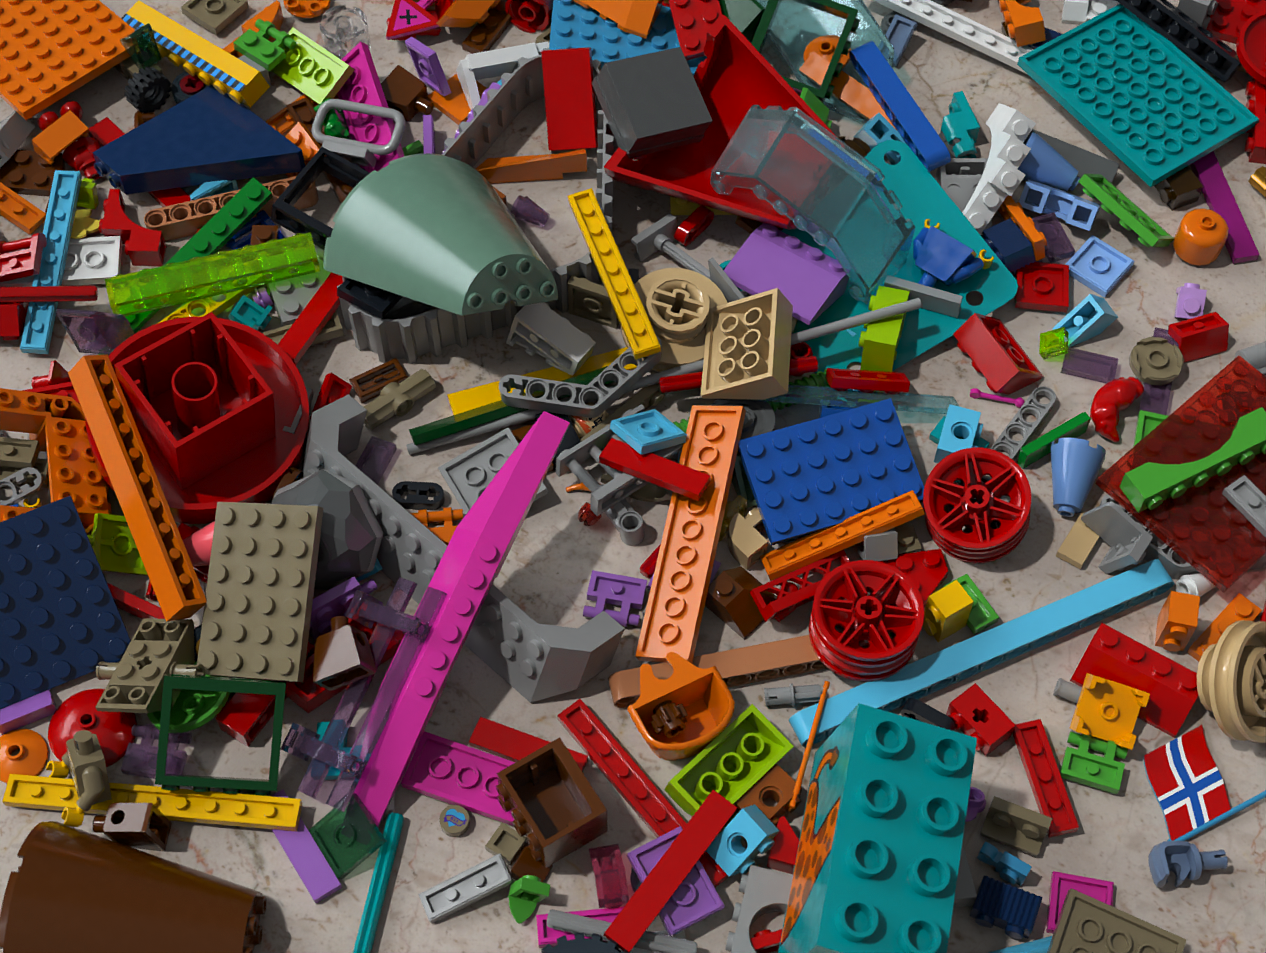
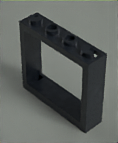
[271,147,369,250]

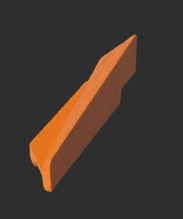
[476,149,587,184]

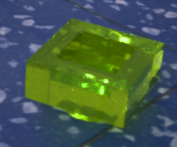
[1039,327,1069,360]

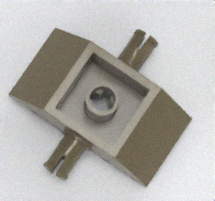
[95,618,206,713]

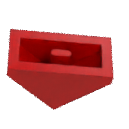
[766,816,799,874]

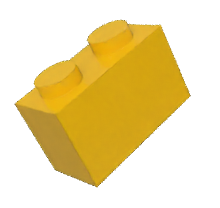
[922,580,974,643]

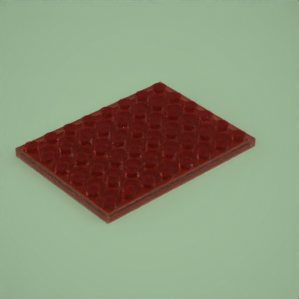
[1095,356,1266,593]

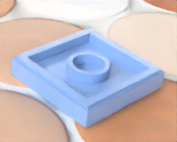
[1065,235,1135,298]

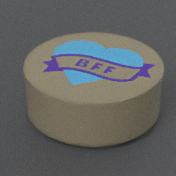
[439,805,470,837]

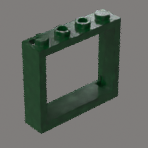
[751,0,860,104]
[155,674,286,796]

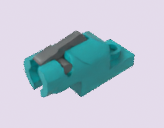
[939,91,980,158]

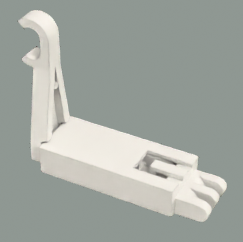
[456,42,549,118]

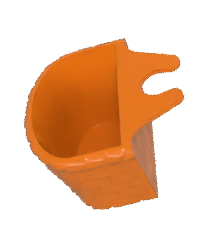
[627,651,735,761]

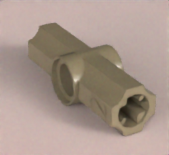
[364,369,436,431]

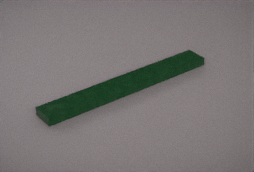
[409,366,614,446]

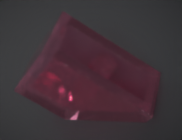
[589,844,629,909]

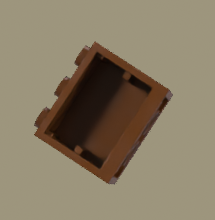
[495,737,608,868]

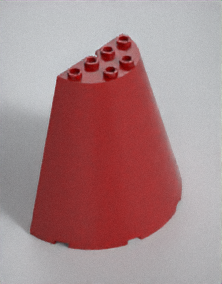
[604,14,846,230]

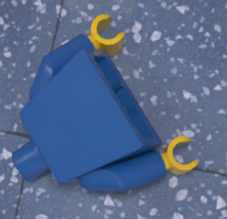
[913,219,994,288]

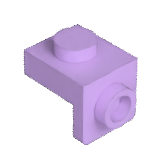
[1174,283,1207,320]

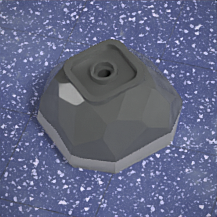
[271,469,383,590]

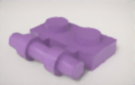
[583,570,647,627]

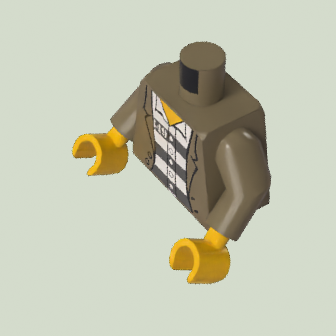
[46,730,112,827]

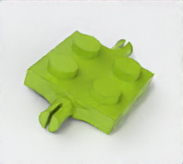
[88,513,147,575]

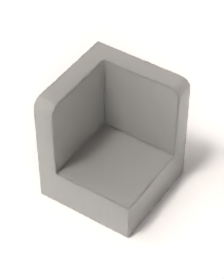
[857,528,898,561]

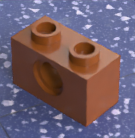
[734,764,802,827]

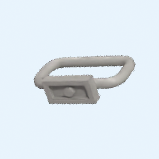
[311,99,406,168]

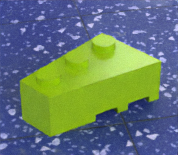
[859,286,910,372]

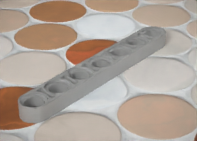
[947,386,1056,513]

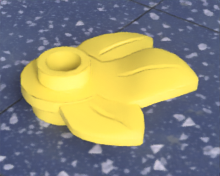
[71,209,100,239]

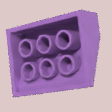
[723,223,853,325]

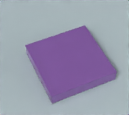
[405,37,451,96]

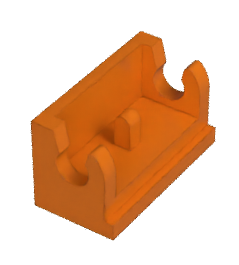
[32,110,89,165]

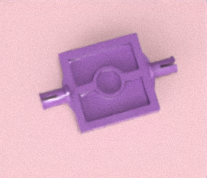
[309,577,377,640]

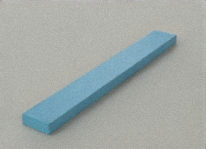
[20,170,82,354]

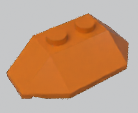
[437,0,500,28]

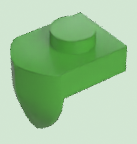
[509,875,550,924]

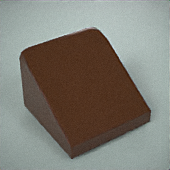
[511,846,553,882]

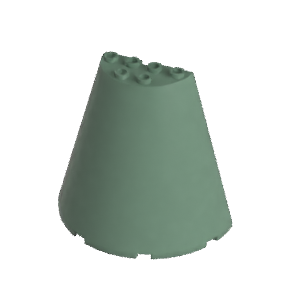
[323,153,558,316]

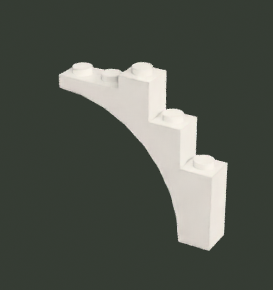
[962,103,1036,235]

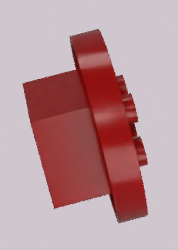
[85,312,309,524]

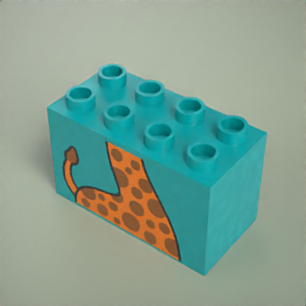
[778,703,977,953]

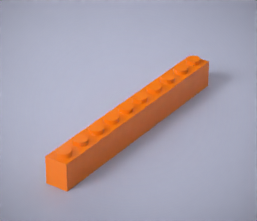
[68,355,207,622]

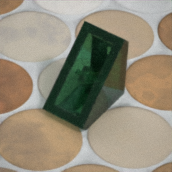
[120,23,162,70]

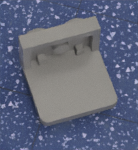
[1081,502,1153,574]

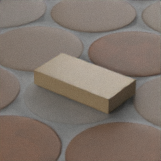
[1056,511,1100,569]

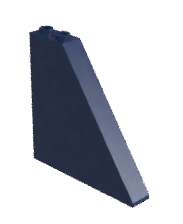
[92,85,305,195]

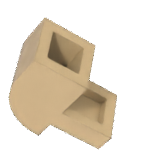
[728,508,768,570]

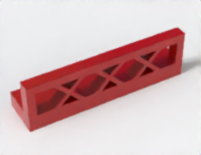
[750,550,850,622]

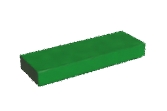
[1017,412,1091,469]

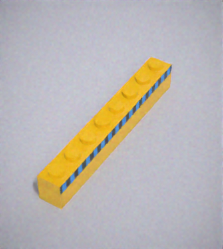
[121,0,270,108]

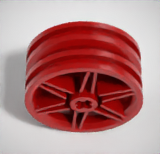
[923,447,1031,563]
[809,560,924,682]

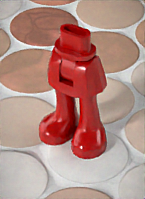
[37,101,101,180]

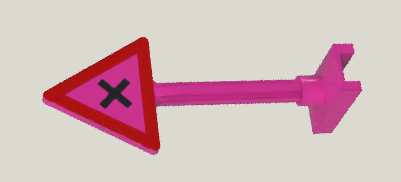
[386,0,440,40]

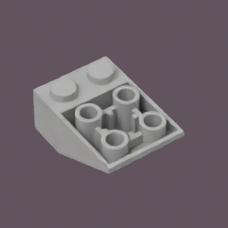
[935,158,992,237]

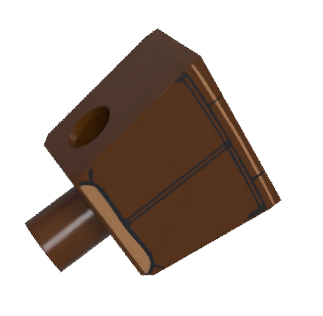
[93,803,172,852]

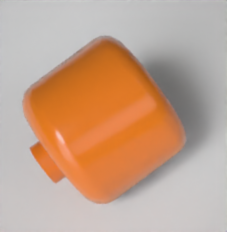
[1173,209,1229,266]

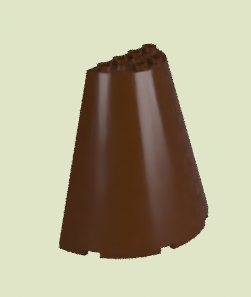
[0,821,267,953]

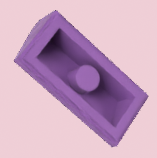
[0,689,57,735]

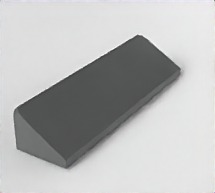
[1023,129,1120,183]

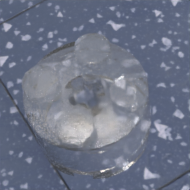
[319,5,370,59]

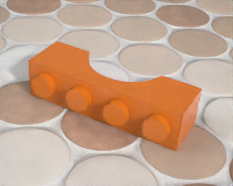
[998,0,1046,47]

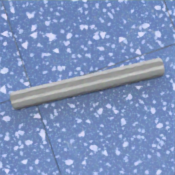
[547,909,698,953]

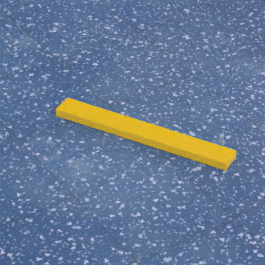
[567,188,661,360]
[447,347,637,415]

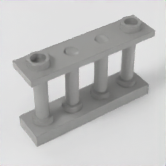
[556,404,683,516]

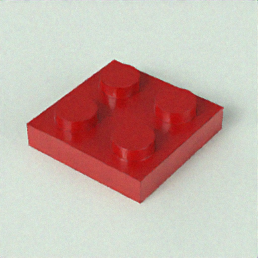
[1015,262,1069,313]

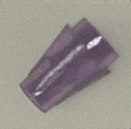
[511,195,550,227]

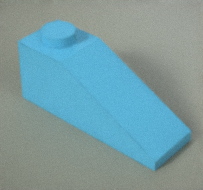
[853,113,906,165]

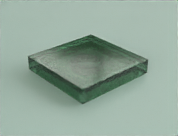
[308,793,386,879]

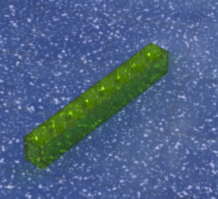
[105,232,320,319]

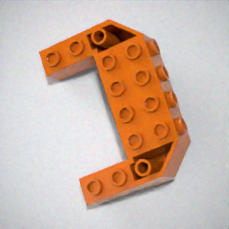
[0,388,111,535]

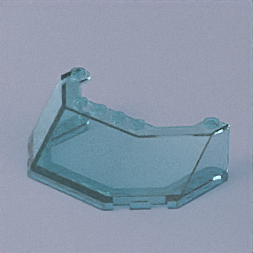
[710,105,916,305]

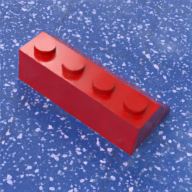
[1070,623,1198,738]

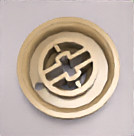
[621,268,727,372]
[1197,620,1266,743]

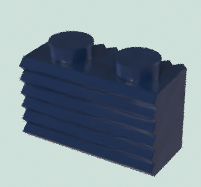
[983,218,1035,273]
[969,875,1042,939]

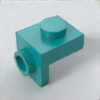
[228,295,273,330]

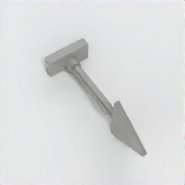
[631,213,745,303]

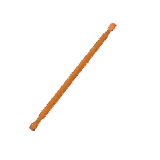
[789,681,830,809]

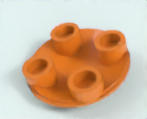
[283,0,331,18]

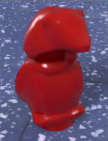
[1090,377,1144,442]

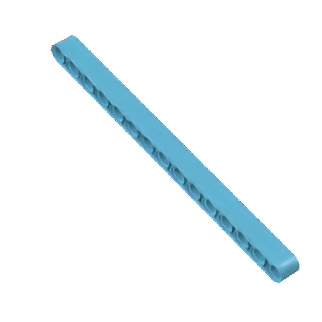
[789,559,1175,747]

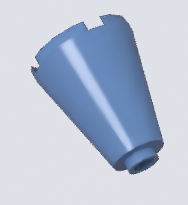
[1018,131,1080,192]
[1051,438,1106,517]

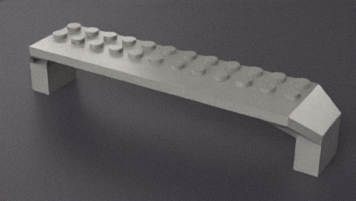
[301,394,625,703]

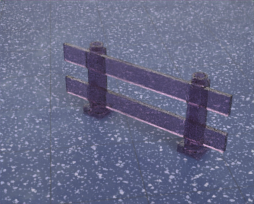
[280,577,447,812]

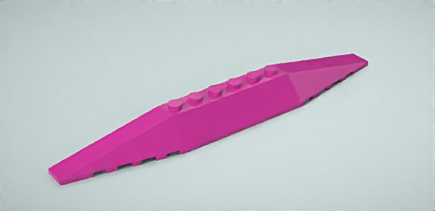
[342,411,570,846]

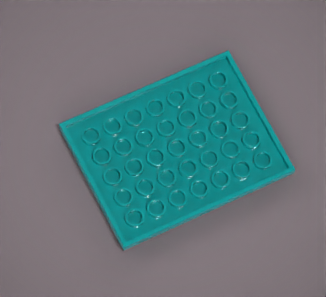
[1017,4,1259,187]

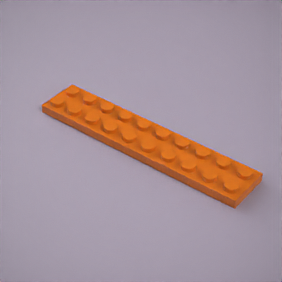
[635,405,746,663]

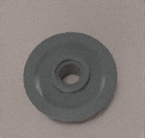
[711,399,775,440]

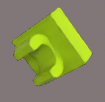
[77,178,99,210]

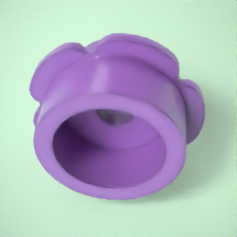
[252,286,274,309]

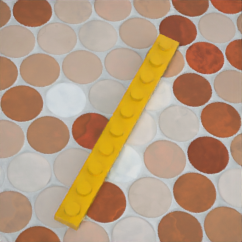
[2,774,303,831]

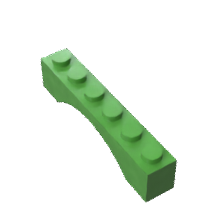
[1120,407,1266,513]

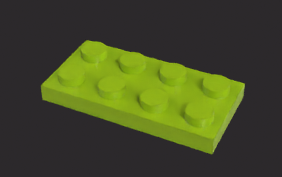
[271,27,354,104]

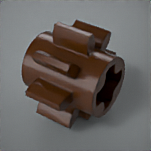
[650,700,688,737]

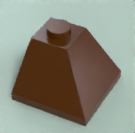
[705,566,777,639]

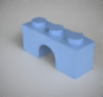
[1019,180,1101,231]

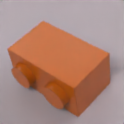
[1155,591,1200,652]

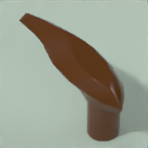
[134,110,155,128]

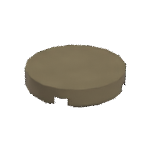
[1129,337,1184,385]

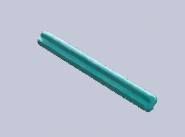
[353,812,404,953]

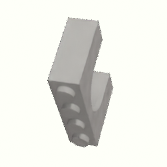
[725,865,793,953]

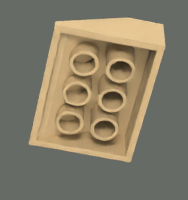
[701,288,793,400]

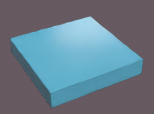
[610,409,687,455]

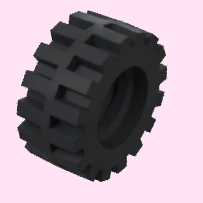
[124,66,171,113]

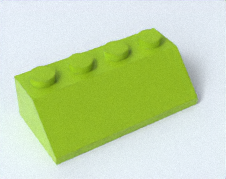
[664,704,794,816]

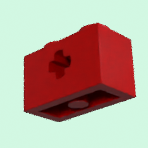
[946,683,1016,756]

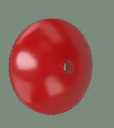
[48,689,137,768]

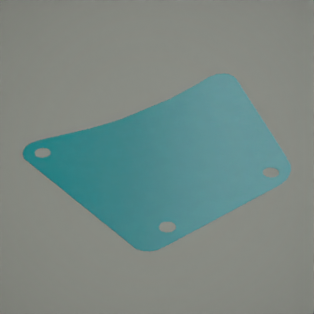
[737,140,1018,374]

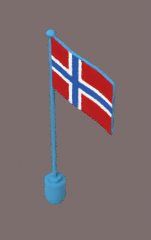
[1143,725,1266,841]

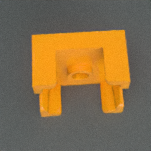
[1070,673,1150,750]

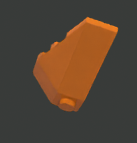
[573,0,663,39]

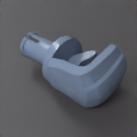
[1148,841,1228,888]

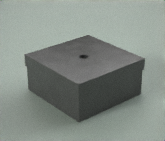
[592,47,712,159]

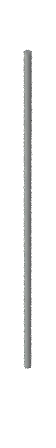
[406,298,922,455]

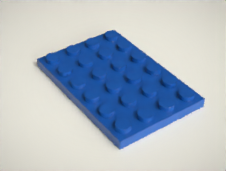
[738,398,924,546]

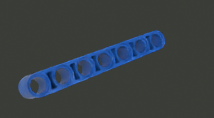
[849,41,951,172]

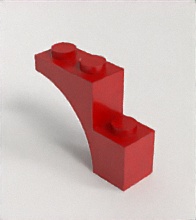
[99,189,167,267]

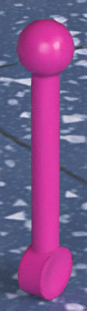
[970,388,1025,408]

